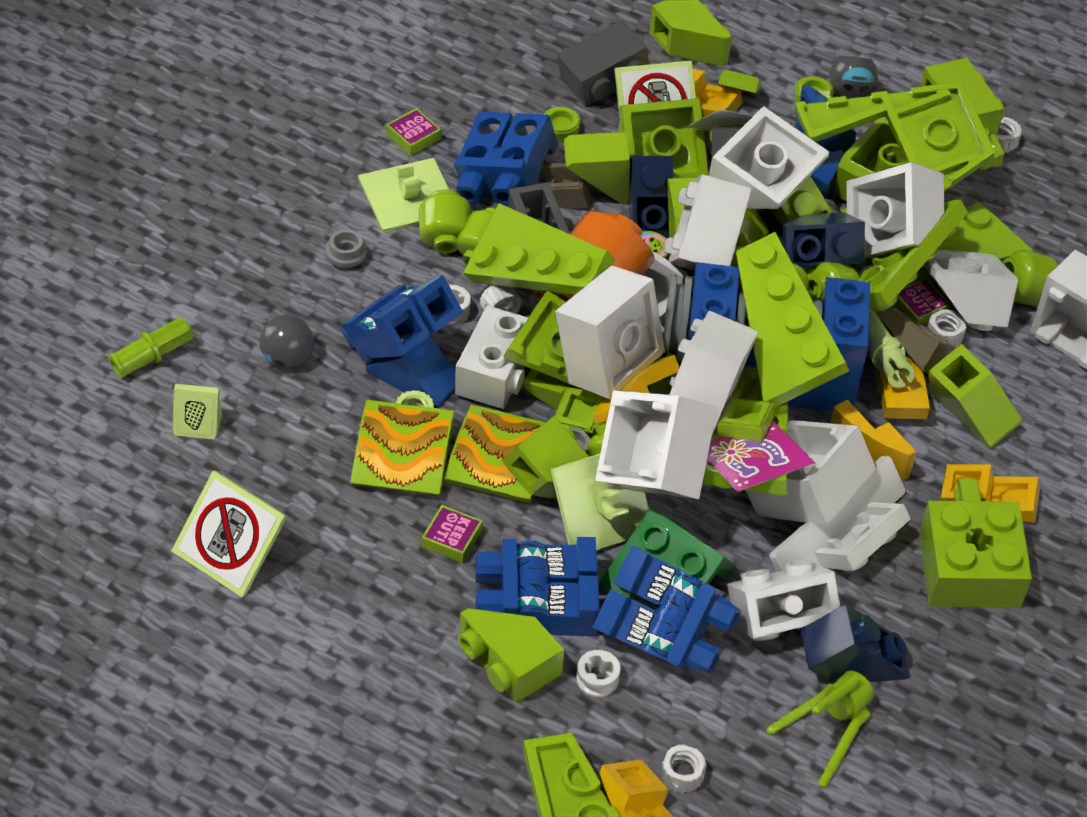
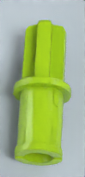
[107,317,194,379]

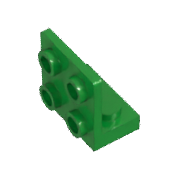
[600,507,737,611]

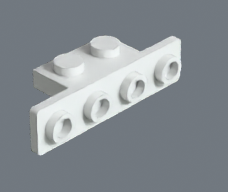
[769,456,911,572]

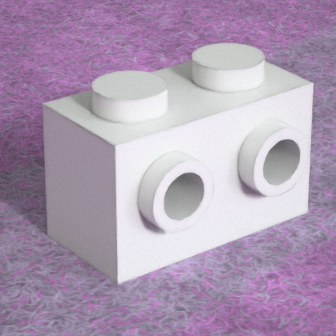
[455,306,528,409]
[727,559,840,641]

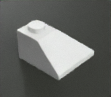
[709,106,830,209]
[846,162,944,259]
[923,248,1018,331]

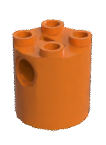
[533,211,655,302]

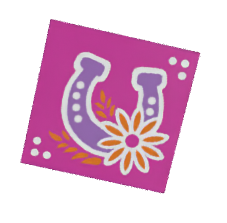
[707,420,815,492]

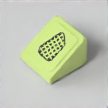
[173,384,222,439]

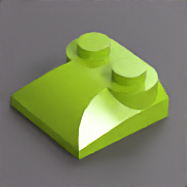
[618,98,709,178]

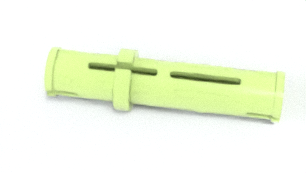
[868,309,915,388]

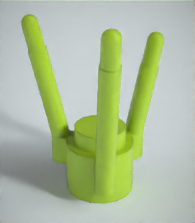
[766,671,874,788]

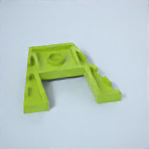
[795,82,995,213]

